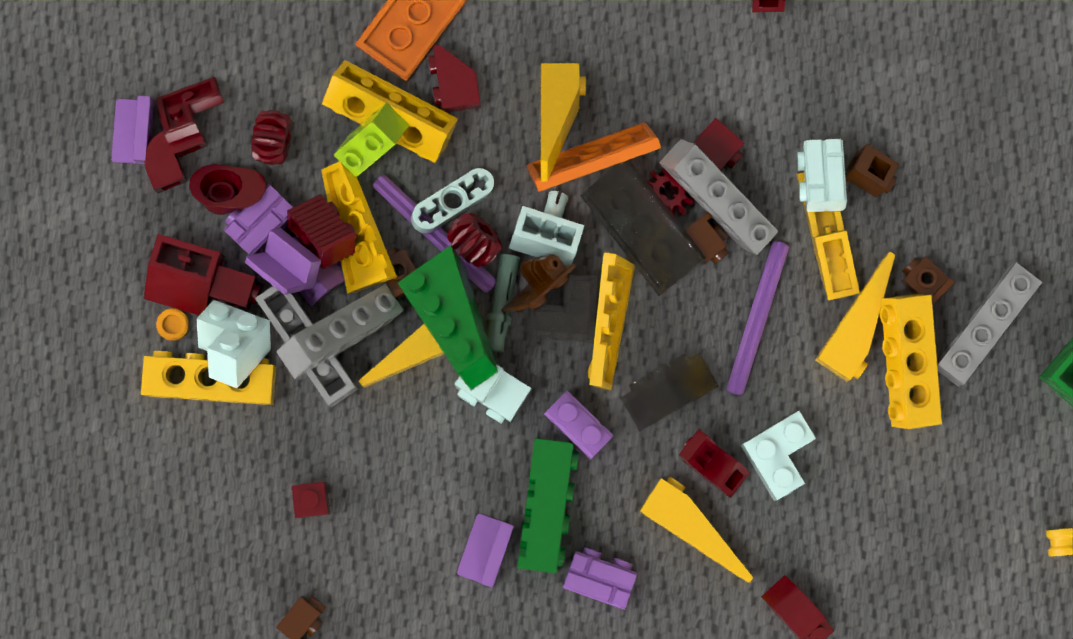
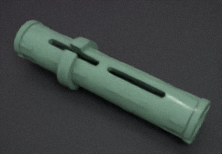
[486,254,520,353]

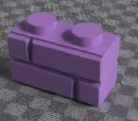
[223,184,292,255]
[544,391,614,460]
[563,547,637,610]

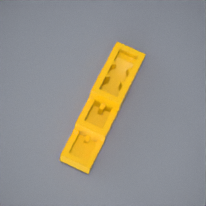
[796,172,860,301]

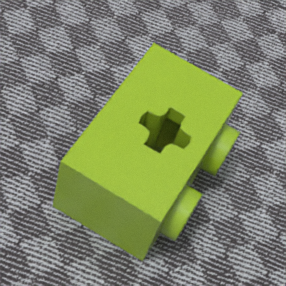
[333,103,409,177]

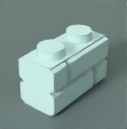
[797,139,847,212]

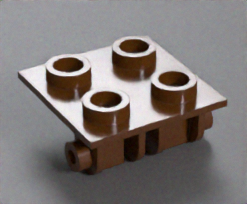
[501,254,576,312]

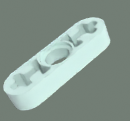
[411,168,494,234]

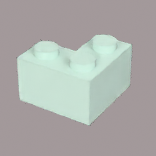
[197,300,271,388]
[454,364,531,424]
[740,411,816,501]

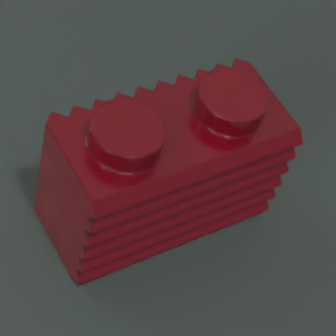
[287,194,357,269]

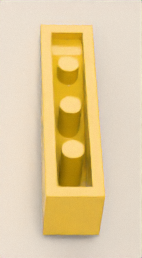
[541,63,586,182]
[815,252,895,382]
[359,324,444,387]
[639,477,753,583]

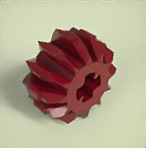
[251,110,292,165]
[641,166,694,221]
[447,213,502,267]

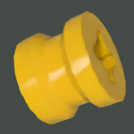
[1045,528,1073,557]

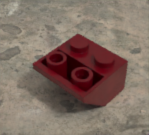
[144,234,225,316]

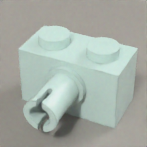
[509,191,584,265]

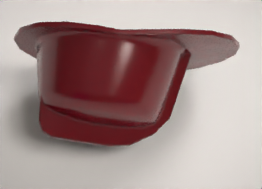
[189,164,266,215]

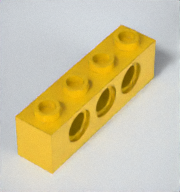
[322,60,458,163]
[880,294,942,429]
[141,351,276,405]

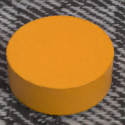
[156,308,189,341]

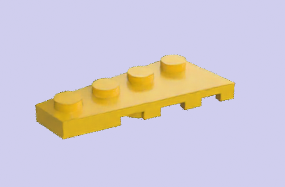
[321,161,397,294]
[588,252,635,391]

